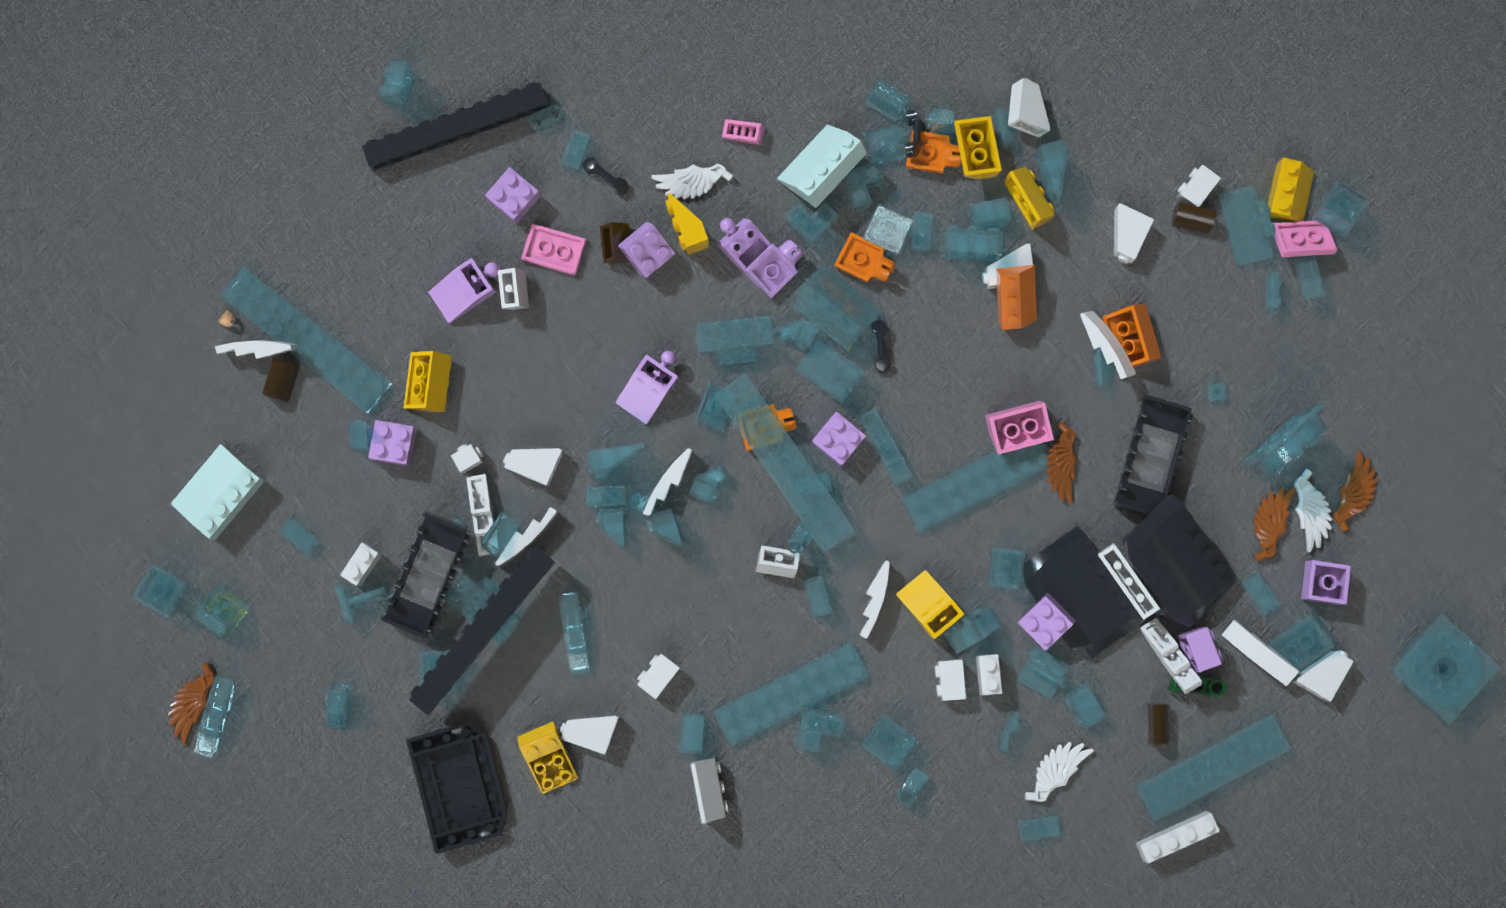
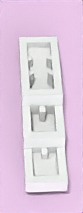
[1080,311,1136,379]
[215,340,298,359]
[643,448,692,517]
[467,474,499,556]
[495,507,558,567]
[859,560,890,639]
[1140,618,1202,694]
[1222,620,1300,686]

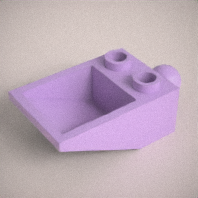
[717,218,771,288]
[429,258,500,324]
[615,351,679,425]

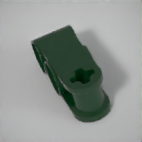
[1167,673,1226,697]

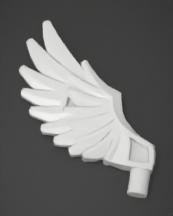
[651,164,734,200]
[1294,469,1332,552]
[1025,742,1093,802]

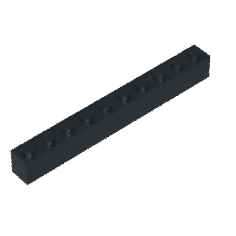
[362,82,550,171]
[409,546,555,715]

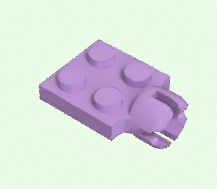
[745,240,803,298]

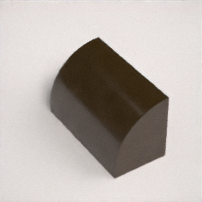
[1171,203,1217,234]
[600,222,630,264]
[262,358,300,403]
[1148,704,1169,744]

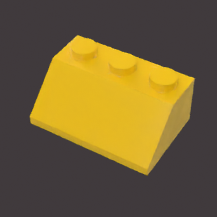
[954,116,1002,179]
[1265,157,1314,222]
[1004,167,1055,230]
[403,351,452,412]

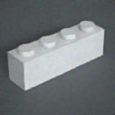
[1098,542,1160,620]
[1135,811,1220,863]

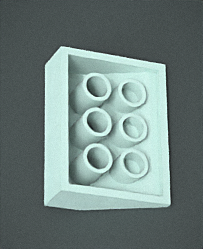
[777,125,867,208]
[171,444,265,540]

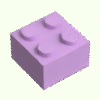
[485,167,541,225]
[618,222,675,278]
[811,412,866,468]
[368,420,417,466]
[1301,560,1351,605]
[1018,593,1076,651]
[1177,627,1222,672]

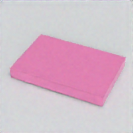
[1271,220,1337,258]
[521,223,587,276]

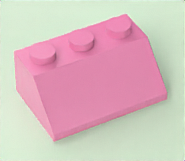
[985,401,1054,455]

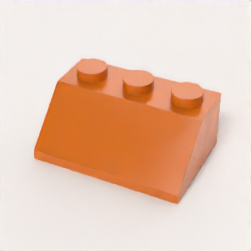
[996,265,1037,330]
[1102,304,1161,367]

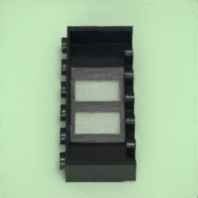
[1113,395,1193,517]
[380,511,471,638]

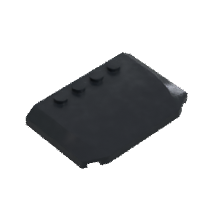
[1122,495,1236,628]
[1022,526,1145,660]
[406,721,507,854]

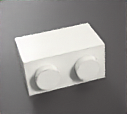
[1176,165,1221,207]
[498,268,529,310]
[340,543,382,586]
[756,546,800,578]
[637,654,680,699]
[976,654,1002,695]
[934,660,966,701]

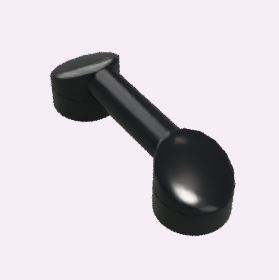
[905,110,922,158]
[583,157,629,195]
[871,320,890,373]

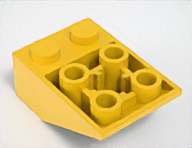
[665,193,709,255]
[896,570,964,639]
[518,721,578,794]

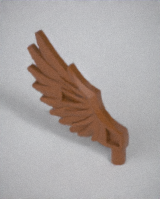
[1046,421,1077,504]
[1333,451,1378,532]
[1253,487,1295,562]
[168,662,217,744]

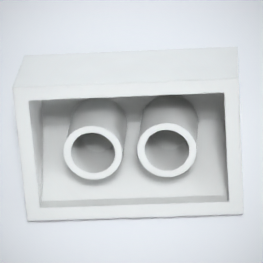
[691,758,729,823]

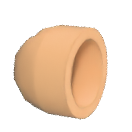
[218,310,235,327]

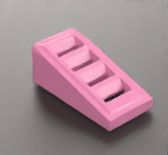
[722,119,765,145]

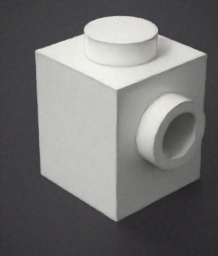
[451,444,483,474]

